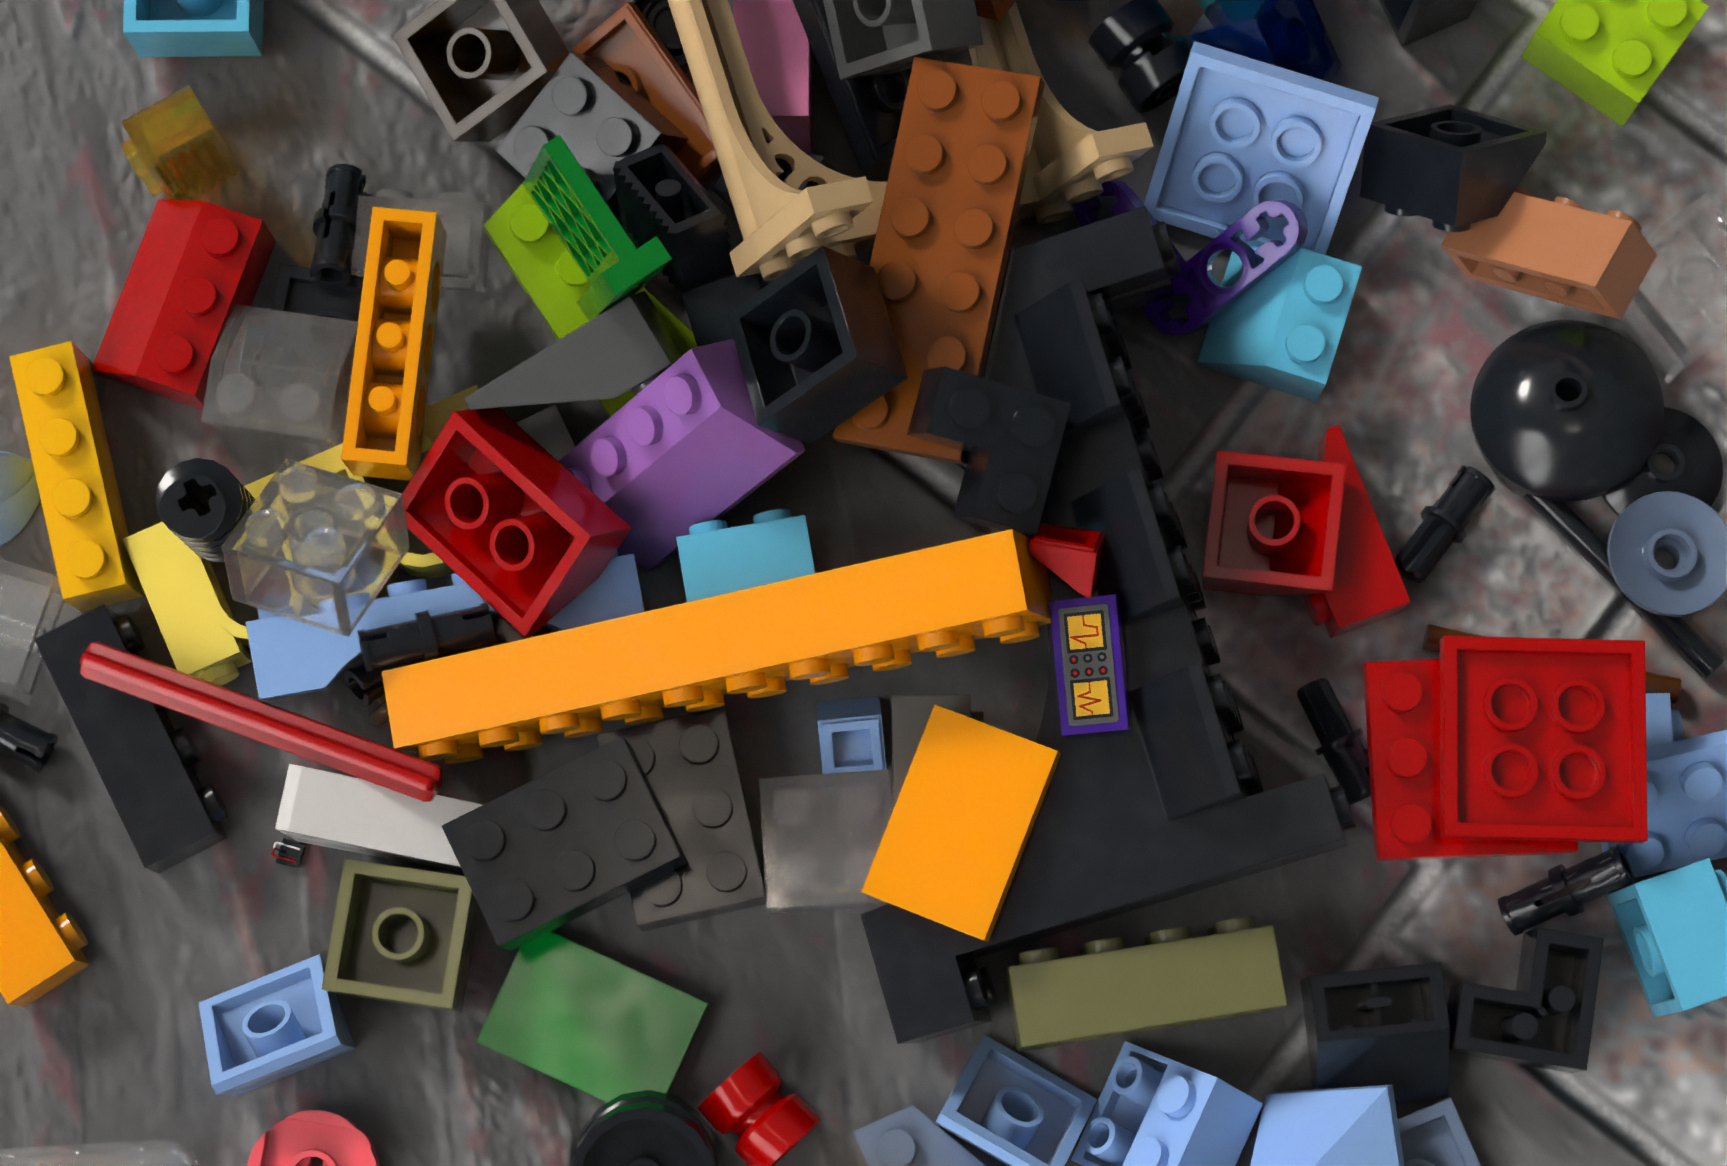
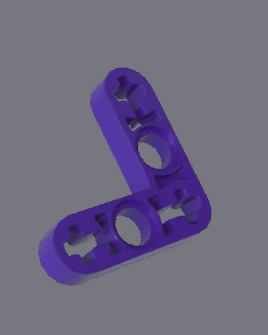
[1075,179,1308,336]

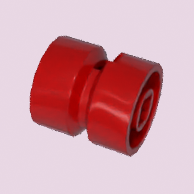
[697,1051,822,1166]

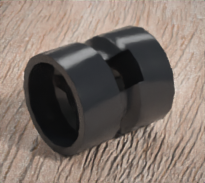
[1088,0,1192,113]

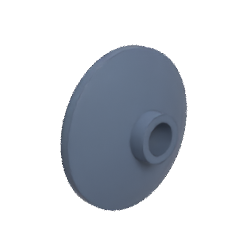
[1607,491,1727,617]

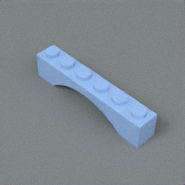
[245,551,645,701]

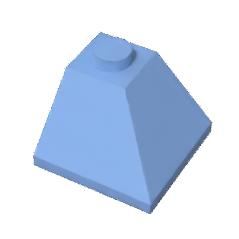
[1250,1085,1405,1166]

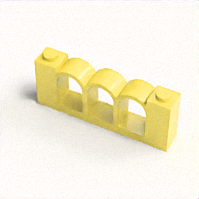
[122,385,478,686]

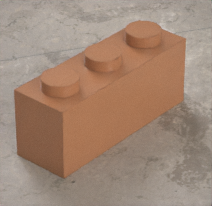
[1441,187,1657,320]

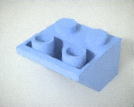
[1071,1041,1263,1166]

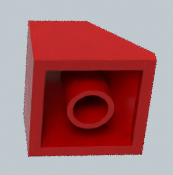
[1202,450,1346,596]

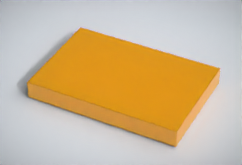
[861,704,1061,942]

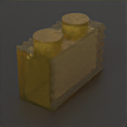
[120,85,238,200]

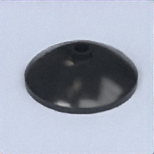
[1470,320,1664,502]

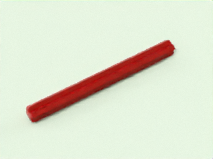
[80,641,443,802]

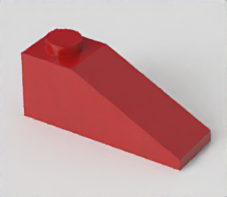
[1304,425,1411,639]

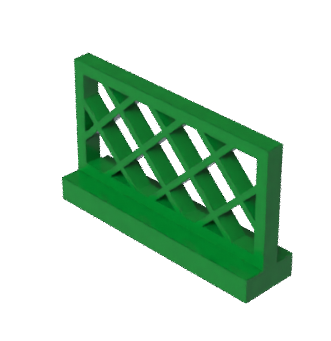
[523,134,672,321]

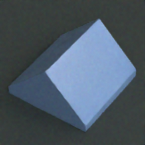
[198,954,356,1097]
[935,1034,1098,1166]

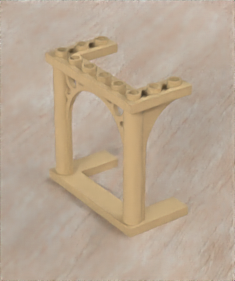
[668,0,1154,281]

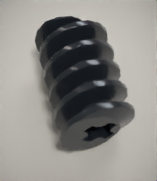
[155,458,263,563]

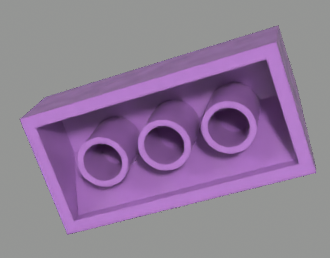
[558,339,806,570]

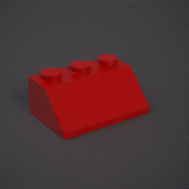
[91,199,276,413]
[391,407,631,637]

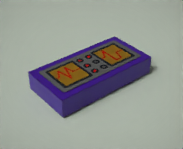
[1049,594,1132,736]

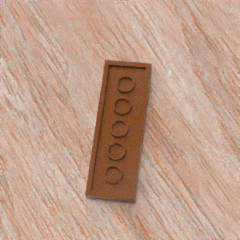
[833,57,1045,465]

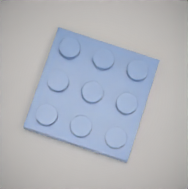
[1144,41,1379,255]

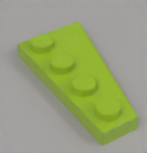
[482,182,697,417]

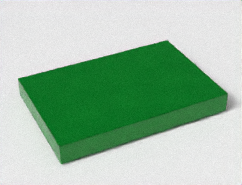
[476,931,709,1102]

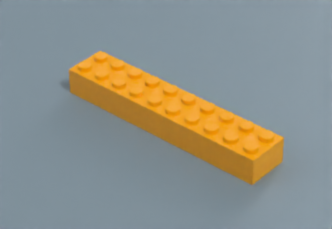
[381,529,1053,764]

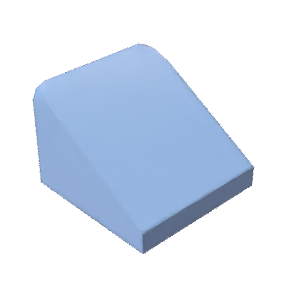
[816,697,887,779]

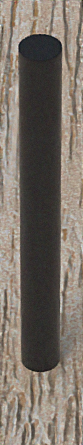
[1523,493,1724,678]

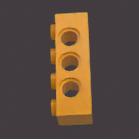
[341,207,447,481]

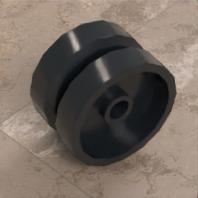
[572,1090,718,1166]

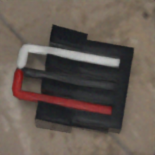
[271,838,306,868]

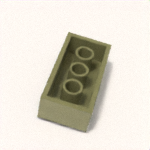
[1004,916,1287,1052]

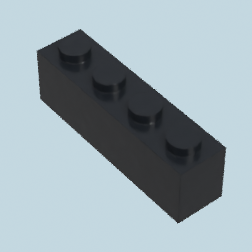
[34,604,228,874]

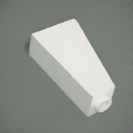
[275,764,483,873]

